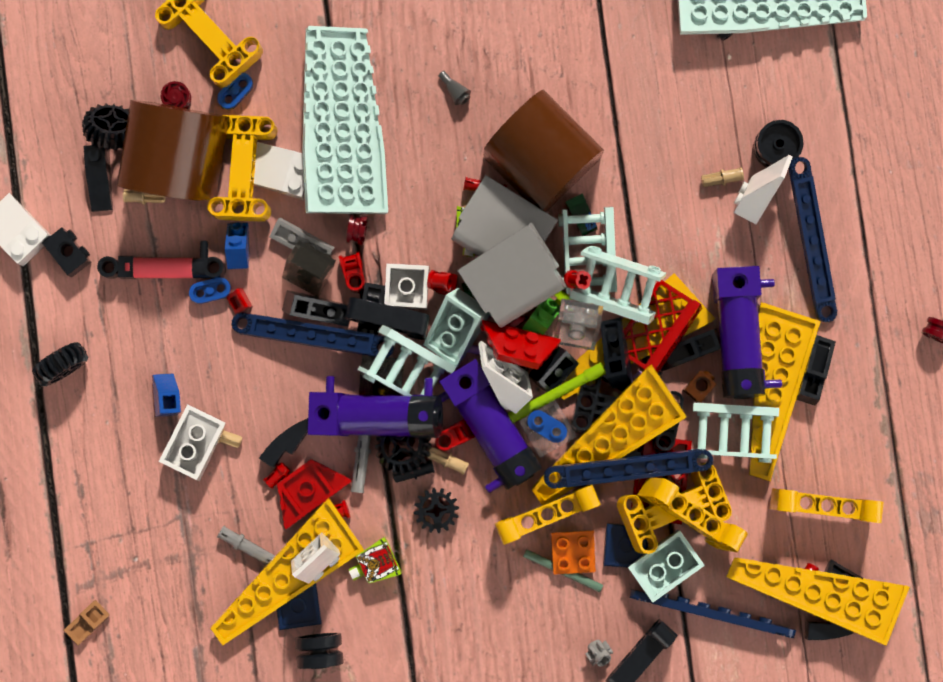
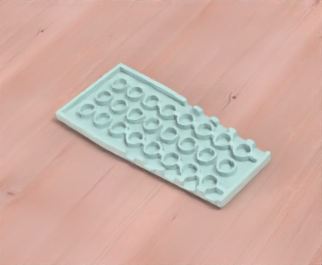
[677,0,867,35]
[302,26,388,214]

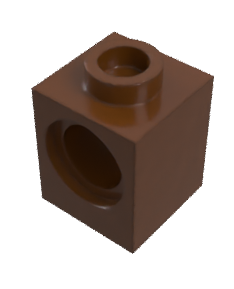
[683,370,717,403]

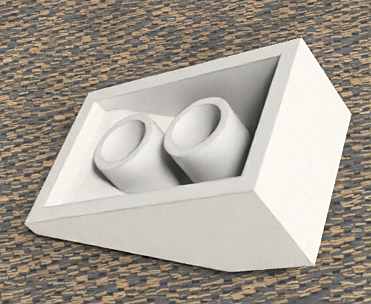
[254,142,305,200]
[734,155,793,224]
[0,193,51,267]
[478,341,533,414]
[159,404,226,481]
[291,532,340,584]

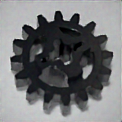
[414,487,459,533]

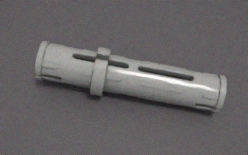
[351,435,371,493]
[217,526,275,565]

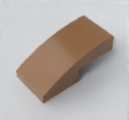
[63,600,110,646]

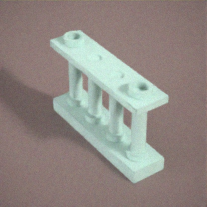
[558,207,617,294]
[569,246,666,325]
[358,325,456,396]
[691,403,779,463]

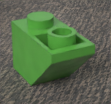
[522,298,562,335]

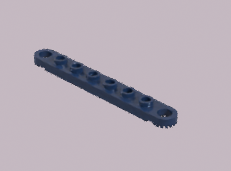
[788,157,838,322]
[231,313,394,358]
[544,449,714,489]
[629,589,796,638]

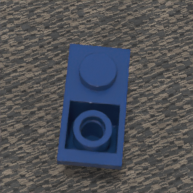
[225,222,250,269]
[152,374,181,417]

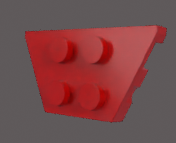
[480,320,561,370]
[277,459,352,529]

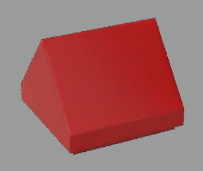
[226,288,253,314]

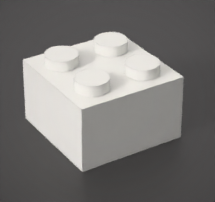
[384,264,429,310]

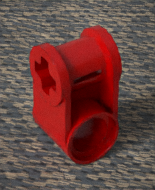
[339,251,366,293]
[427,270,458,295]
[435,419,475,451]

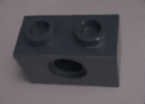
[42,227,91,277]
[529,347,579,392]

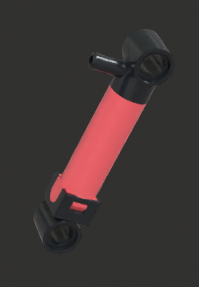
[97,241,226,279]

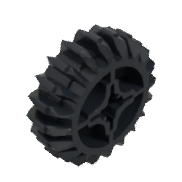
[82,103,129,151]
[32,342,88,386]
[375,436,432,475]

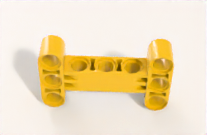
[155,0,263,88]
[207,115,278,222]
[617,463,732,554]
[637,477,748,553]
[494,485,601,545]
[770,488,884,523]

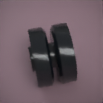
[753,120,804,168]
[295,633,344,669]

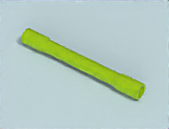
[508,362,606,423]

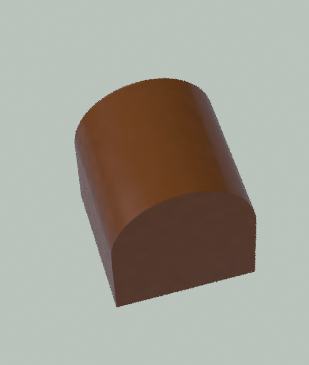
[483,89,604,212]
[117,100,229,200]

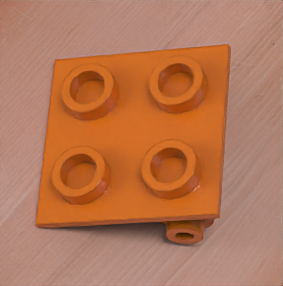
[551,530,596,575]

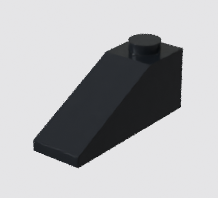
[84,145,113,212]
[282,290,349,327]
[600,317,633,389]

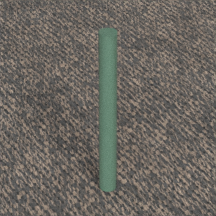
[523,549,603,592]

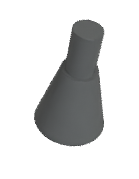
[438,71,471,105]

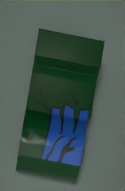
[565,193,598,236]

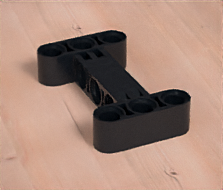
[571,377,684,453]

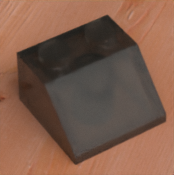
[282,240,336,297]
[359,355,405,396]

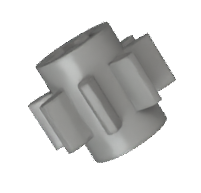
[585,640,613,666]

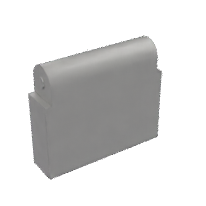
[451,175,558,256]
[457,223,566,328]

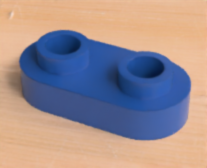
[217,73,253,110]
[189,277,231,304]
[527,410,567,443]

